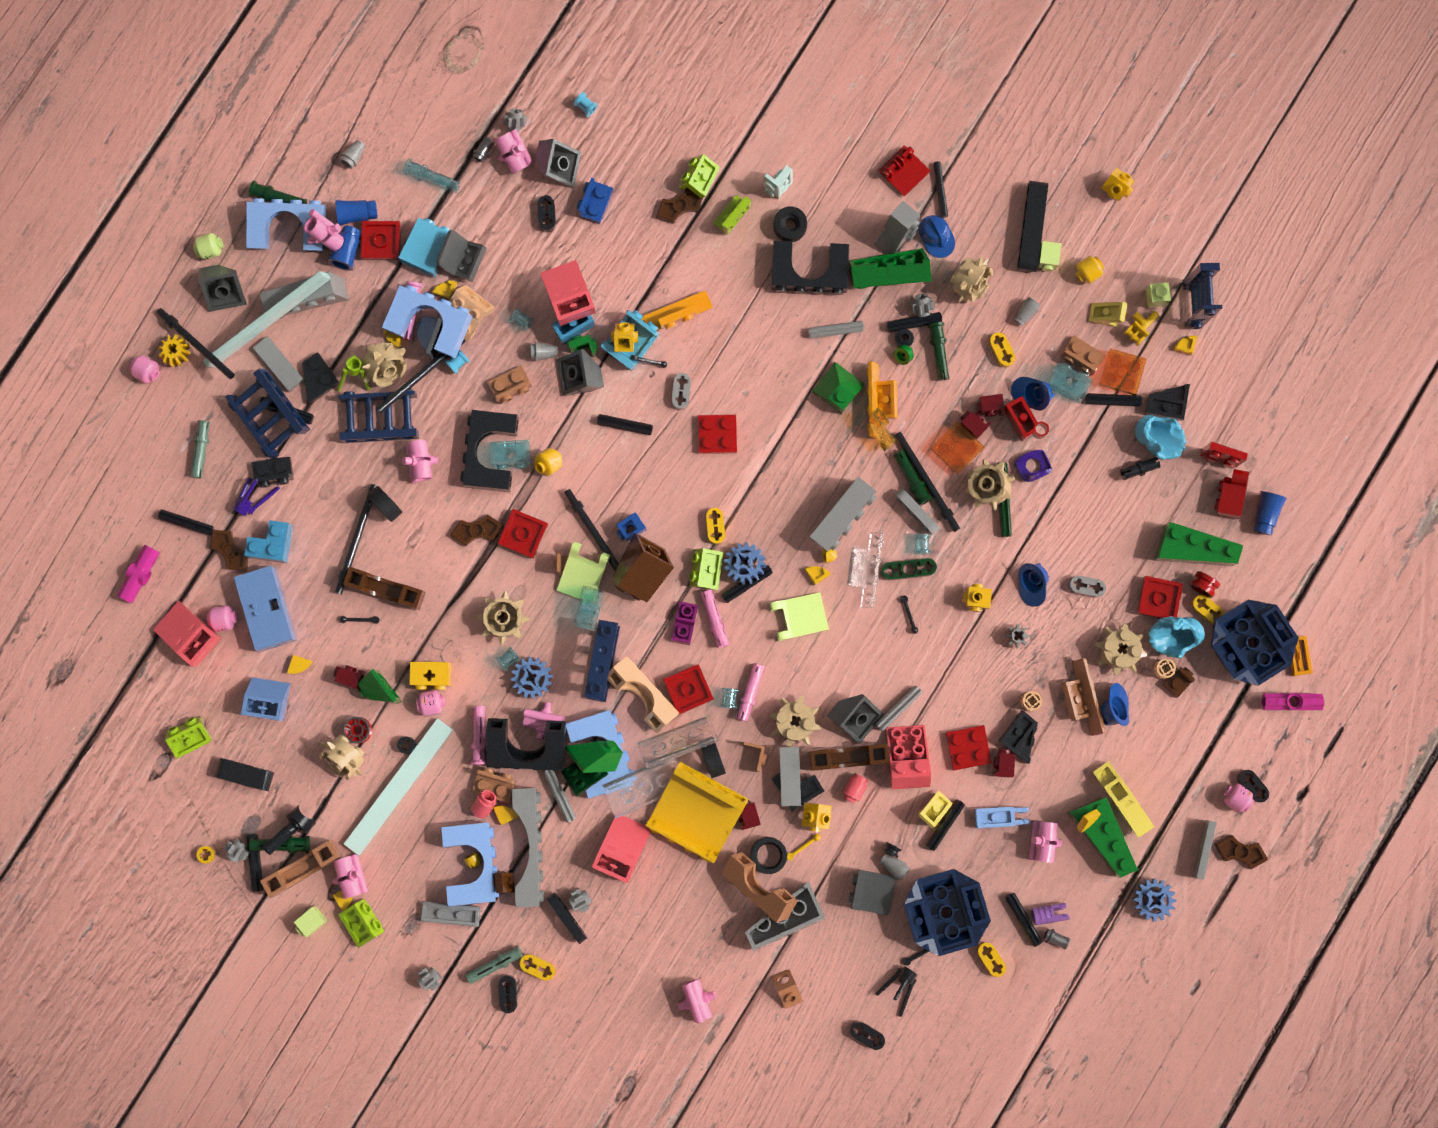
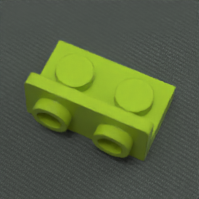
[679,154,720,198]
[714,195,751,235]
[689,548,724,590]
[165,716,212,759]
[338,899,384,948]

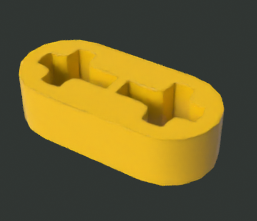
[989,332,1016,368]
[706,508,725,545]
[1191,595,1225,625]
[977,942,1006,977]
[520,954,556,981]

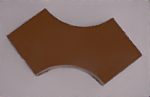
[656,188,703,224]
[450,514,504,547]
[210,529,249,572]
[1214,835,1268,869]

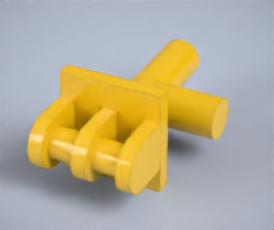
[1123,311,1159,346]

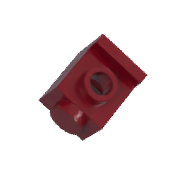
[975,394,1005,417]
[959,410,991,441]
[333,665,366,690]
[992,749,1015,778]
[739,800,761,830]

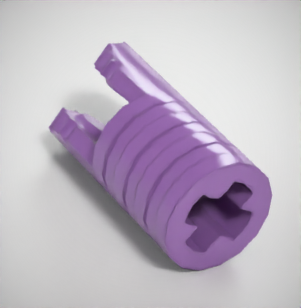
[1031,903,1070,925]

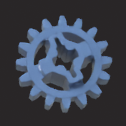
[724,542,766,585]
[511,657,553,699]
[1132,878,1177,922]

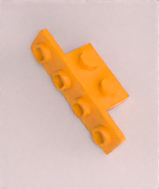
[642,291,712,331]
[866,361,898,439]

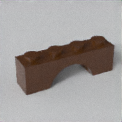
[343,566,426,611]
[809,743,890,771]

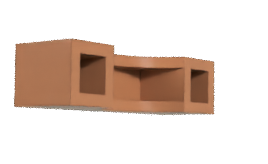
[260,840,342,898]
[721,852,798,923]

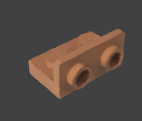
[1061,335,1106,376]
[488,365,532,404]
[472,767,516,803]

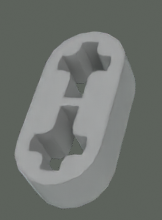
[672,373,691,410]
[1069,576,1106,598]

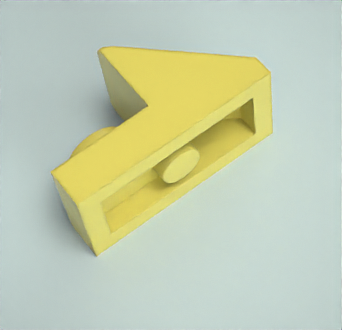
[1089,302,1127,327]
[918,791,953,828]

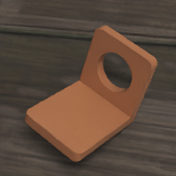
[554,553,569,575]
[742,742,767,772]
[772,970,803,1009]

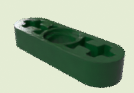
[881,558,937,581]

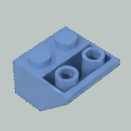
[241,677,291,721]

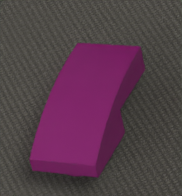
[671,601,698,645]

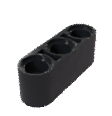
[215,758,274,791]

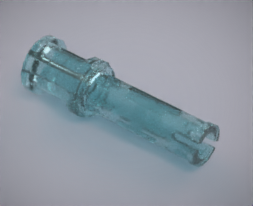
[403,158,461,193]

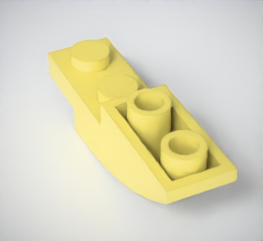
[1093,761,1154,838]

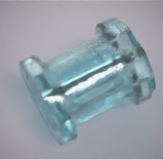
[509,308,534,332]
[914,534,931,555]
[495,647,521,671]
[720,688,739,709]

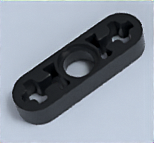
[547,892,588,944]

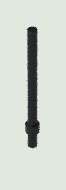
[157,308,235,379]
[376,339,465,414]
[895,432,961,532]
[335,484,377,595]
[564,489,619,571]

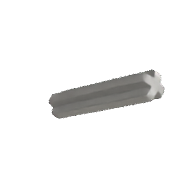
[808,321,864,338]
[876,686,922,731]
[543,770,576,823]

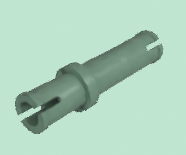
[190,420,210,479]
[465,945,523,985]

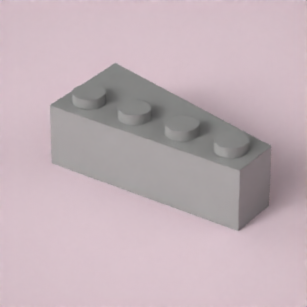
[260,271,349,319]
[810,477,877,552]
[745,882,825,951]

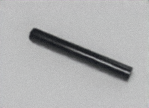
[933,161,948,218]

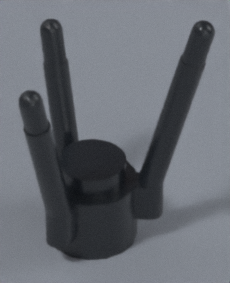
[876,966,918,1017]

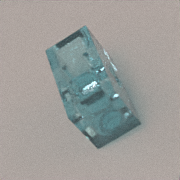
[1048,363,1093,403]
[491,440,532,470]
[574,586,604,631]

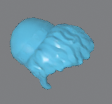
[1134,415,1187,460]
[1148,616,1205,658]

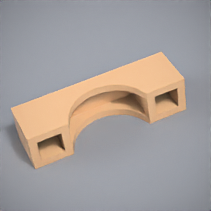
[608,657,679,733]

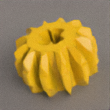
[158,335,191,367]

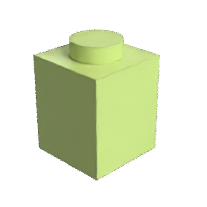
[1038,241,1061,272]
[1145,282,1171,308]
[294,906,328,937]

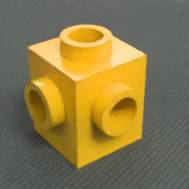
[1101,168,1135,201]
[611,322,638,352]
[962,584,992,612]
[802,802,832,832]

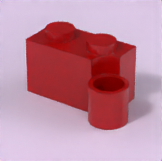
[1005,396,1049,442]
[1214,469,1250,520]

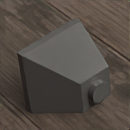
[535,139,581,188]
[198,265,247,312]
[416,316,443,361]
[556,349,604,396]
[827,694,884,744]

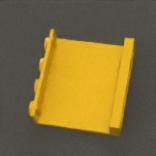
[645,762,749,863]

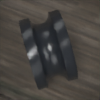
[397,736,416,754]
[882,842,902,858]

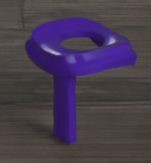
[1015,450,1052,482]

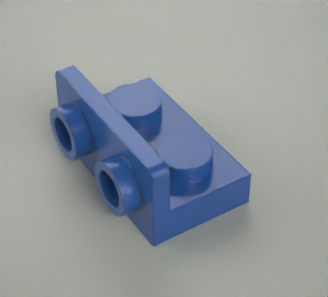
[577,177,613,224]

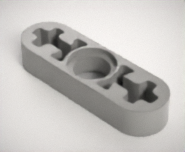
[894,488,939,535]

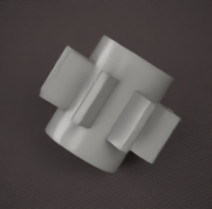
[503,109,527,131]
[910,294,935,317]
[1005,624,1030,649]
[224,838,250,863]
[568,888,592,913]
[417,967,442,991]

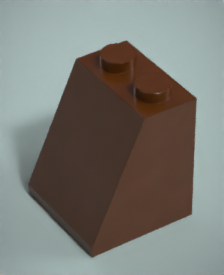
[613,533,674,602]

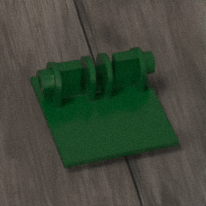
[561,762,608,797]

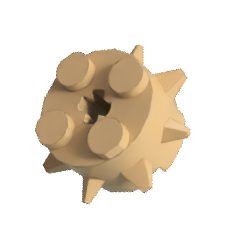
[951,257,993,304]
[362,343,407,387]
[965,459,1015,510]
[477,592,530,645]
[1094,623,1147,676]
[769,696,821,747]
[319,734,364,780]

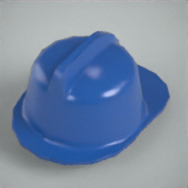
[918,215,955,258]
[1011,377,1055,411]
[1018,563,1049,607]
[1101,683,1129,726]

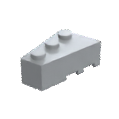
[874,201,920,254]

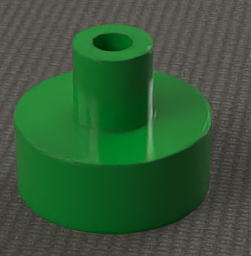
[894,345,914,365]

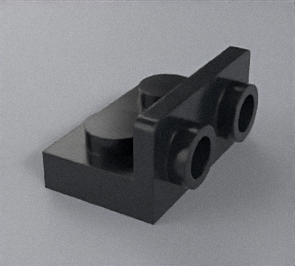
[252,456,294,488]

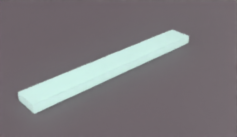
[203,271,331,368]
[344,718,453,856]

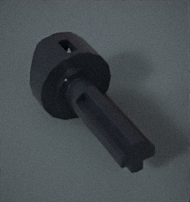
[262,805,316,855]

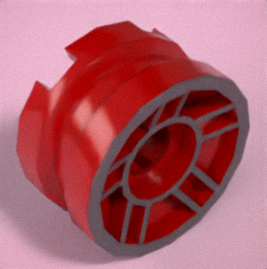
[1189,571,1220,598]
[343,717,372,744]

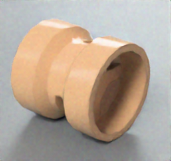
[1153,659,1176,679]
[1020,691,1042,711]

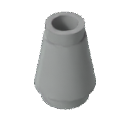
[340,140,365,169]
[1014,297,1040,326]
[530,342,557,361]
[880,853,910,880]

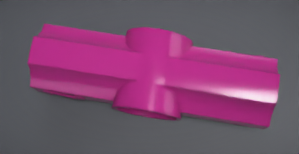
[117,545,160,603]
[1262,693,1324,711]

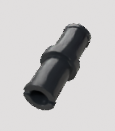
[1120,457,1160,481]

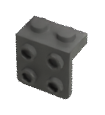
[436,230,487,282]
[848,869,895,915]

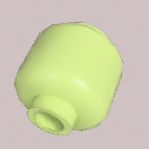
[193,233,223,260]

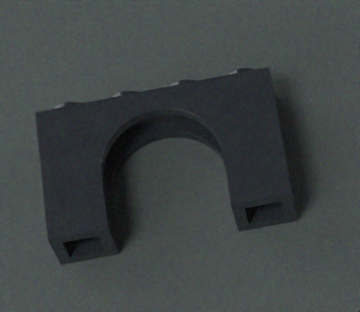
[771,241,849,295]
[460,410,519,492]
[486,718,566,771]

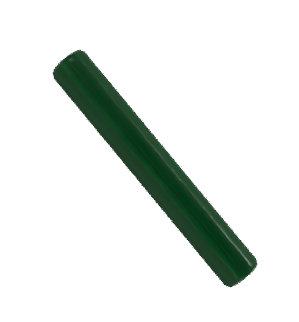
[997,462,1012,537]

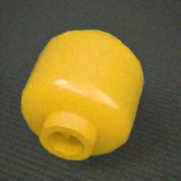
[1075,256,1104,284]
[534,448,562,476]

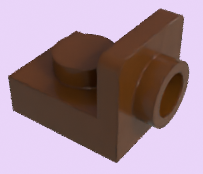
[1162,667,1196,698]
[494,872,515,895]

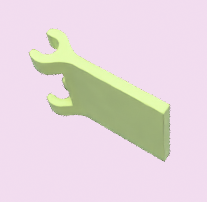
[557,542,610,604]
[769,592,829,641]

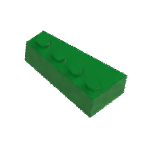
[849,248,932,289]
[1154,522,1244,566]
[1067,797,1138,878]

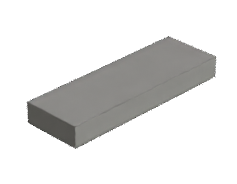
[253,336,304,392]
[779,747,801,806]
[1192,820,1217,880]
[420,901,481,927]

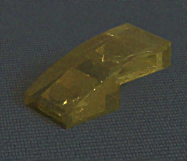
[869,408,896,451]

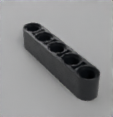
[1017,181,1048,272]

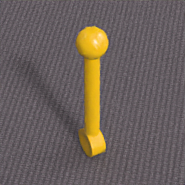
[787,834,821,860]

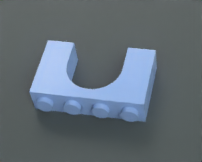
[246,198,326,251]
[382,285,473,358]
[566,710,636,799]
[441,822,499,907]

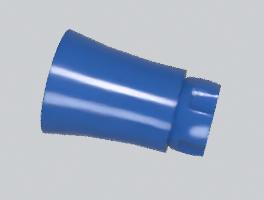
[335,200,378,226]
[328,225,361,271]
[1254,491,1287,536]

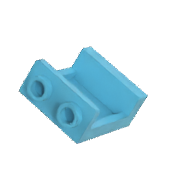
[398,218,450,278]
[600,310,660,370]

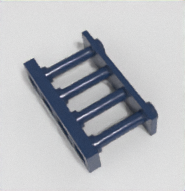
[1183,263,1222,329]
[225,369,310,458]
[338,389,419,443]
[584,620,620,702]

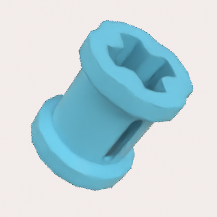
[573,92,598,117]
[445,350,470,374]

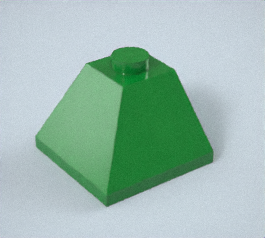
[812,362,865,414]
[358,669,402,704]
[565,740,623,773]

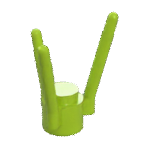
[337,355,370,392]

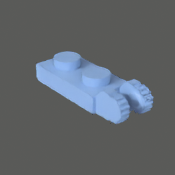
[974,807,1030,828]

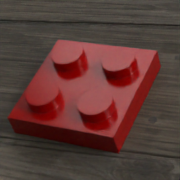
[361,221,401,260]
[698,414,737,454]
[1200,441,1248,469]
[498,509,548,559]
[1137,576,1183,619]
[663,664,714,715]
[946,725,992,771]

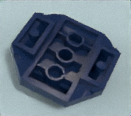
[1211,599,1299,686]
[903,869,991,956]

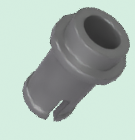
[473,137,494,162]
[1043,929,1070,950]

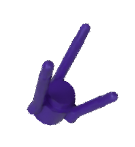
[233,477,280,516]

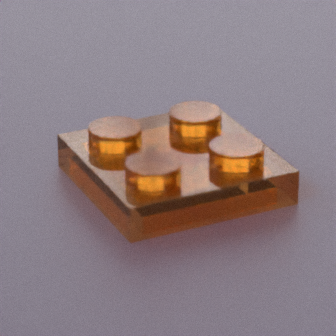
[1099,348,1147,395]
[931,421,985,475]

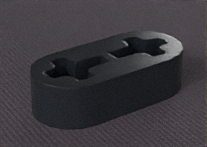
[537,195,556,232]
[1237,770,1269,803]
[498,975,518,1013]
[850,1021,885,1050]

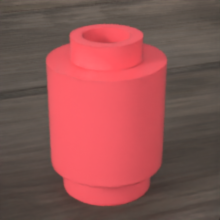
[842,773,868,804]
[471,790,496,818]

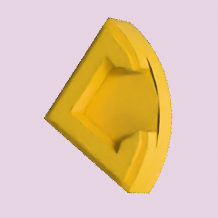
[433,280,458,300]
[383,329,401,348]
[1174,336,1198,355]
[804,566,831,585]
[287,655,313,674]
[493,806,519,825]
[1076,809,1101,833]
[333,890,353,912]

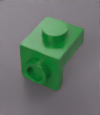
[568,335,598,357]

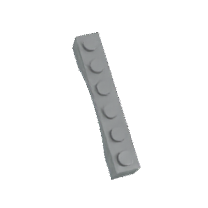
[512,788,544,907]

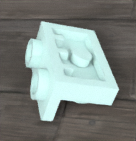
[764,165,793,199]

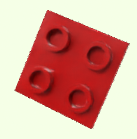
[878,145,931,197]

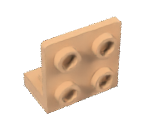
[440,285,495,341]

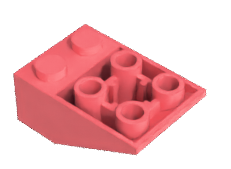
[540,260,596,326]
[153,601,222,667]
[886,725,931,790]
[592,813,651,883]

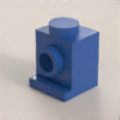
[616,512,647,542]

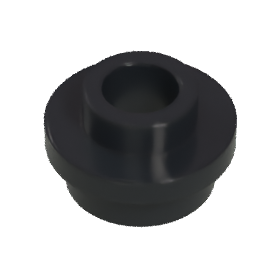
[895,329,914,347]

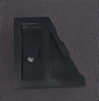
[302,352,339,404]
[1145,384,1190,421]
[998,710,1038,764]

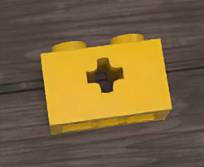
[410,662,451,690]

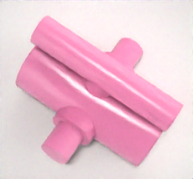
[495,129,534,174]
[304,209,344,251]
[402,440,438,484]
[523,702,565,741]
[1029,821,1062,863]
[332,854,368,899]
[677,979,717,1024]

